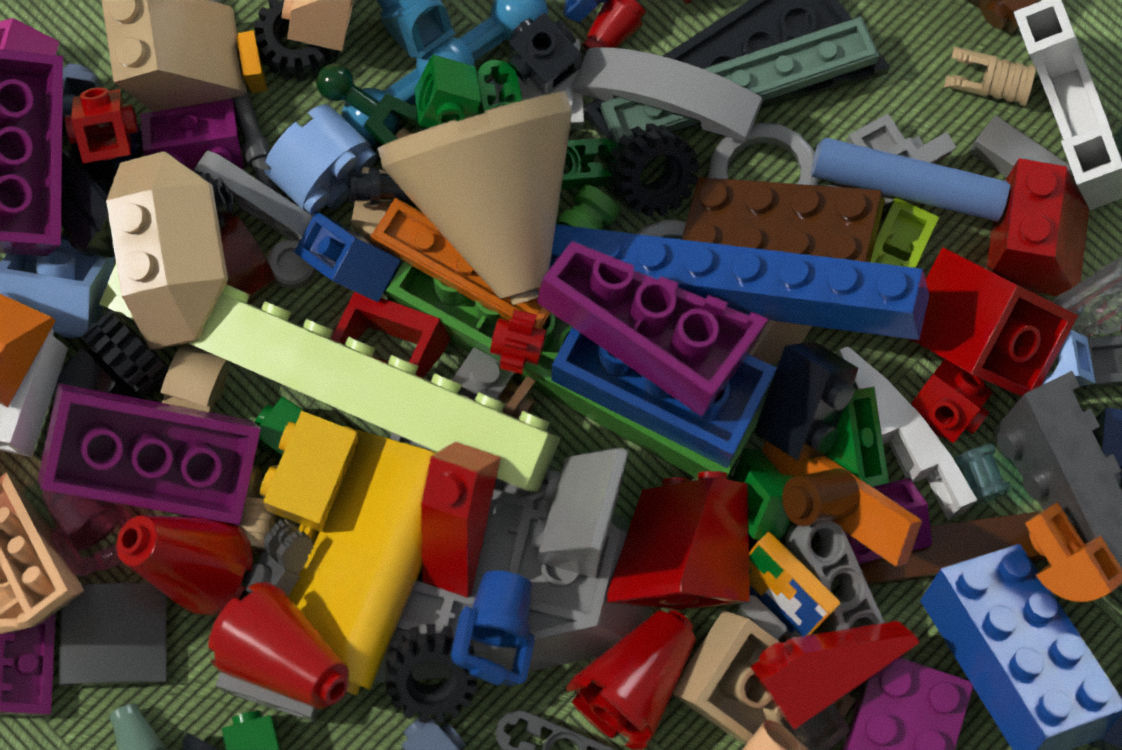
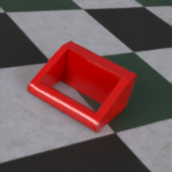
[331,291,451,378]

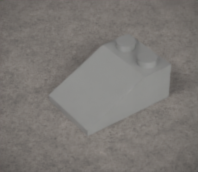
[531,448,628,578]

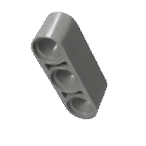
[785,521,884,633]

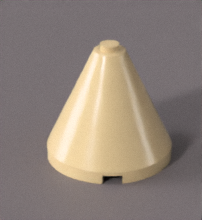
[377,91,572,305]

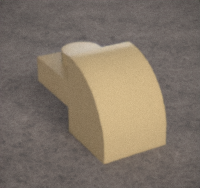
[160,343,231,412]

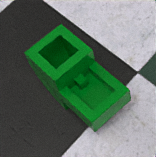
[732,448,795,540]

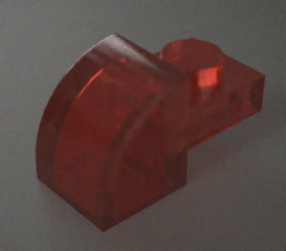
[220,213,275,295]

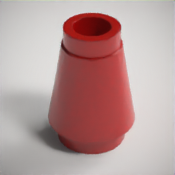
[582,0,646,51]

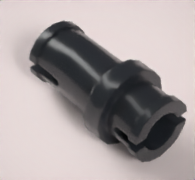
[349,168,413,207]

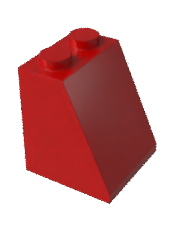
[986,158,1089,300]
[911,247,1078,397]
[608,471,749,611]

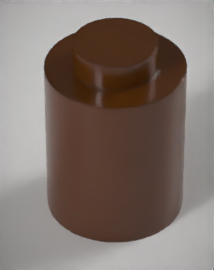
[782,468,860,526]

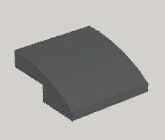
[59,583,166,686]

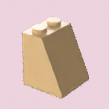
[102,0,247,112]

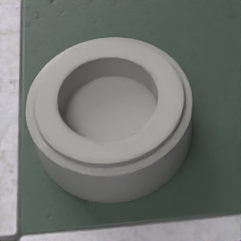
[268,239,316,289]

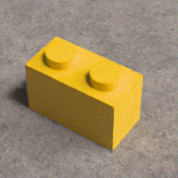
[260,411,359,532]

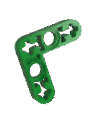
[476,60,621,189]

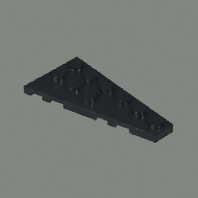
[583,0,890,141]

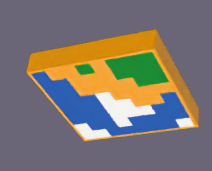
[749,532,841,640]

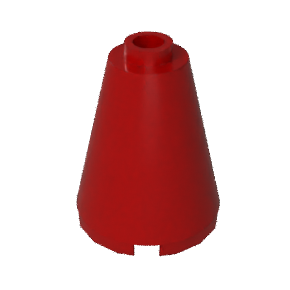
[117,516,253,616]
[208,582,349,709]
[566,610,696,750]

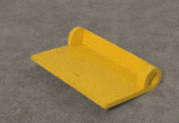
[289,426,435,696]

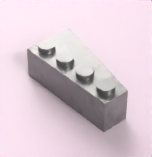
[993,371,1122,568]

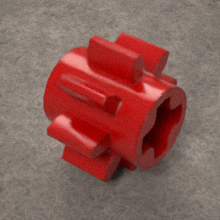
[490,309,547,374]

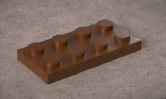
[682,177,885,262]

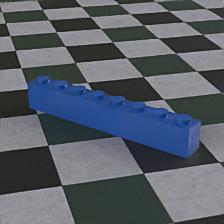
[549,224,929,340]

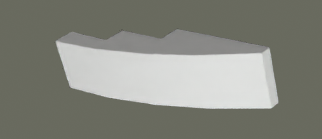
[837,347,977,520]

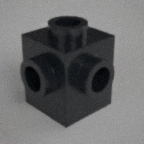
[508,12,582,95]

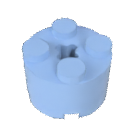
[264,104,378,214]

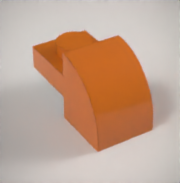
[1025,502,1122,602]

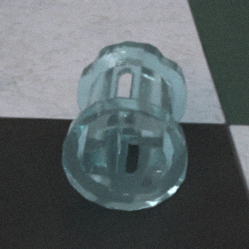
[954,444,1012,505]

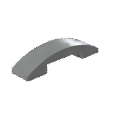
[571,47,763,142]

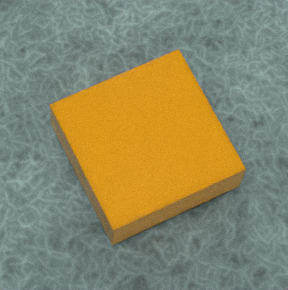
[236,30,267,93]

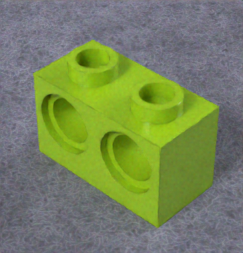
[871,197,939,268]

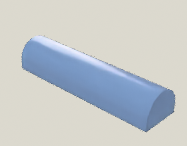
[811,137,1011,222]

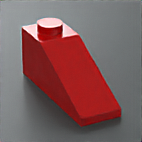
[421,441,501,598]
[750,621,920,730]

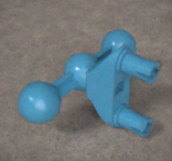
[341,0,548,147]

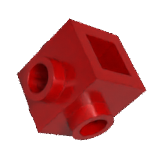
[65,87,138,163]
[911,359,993,443]

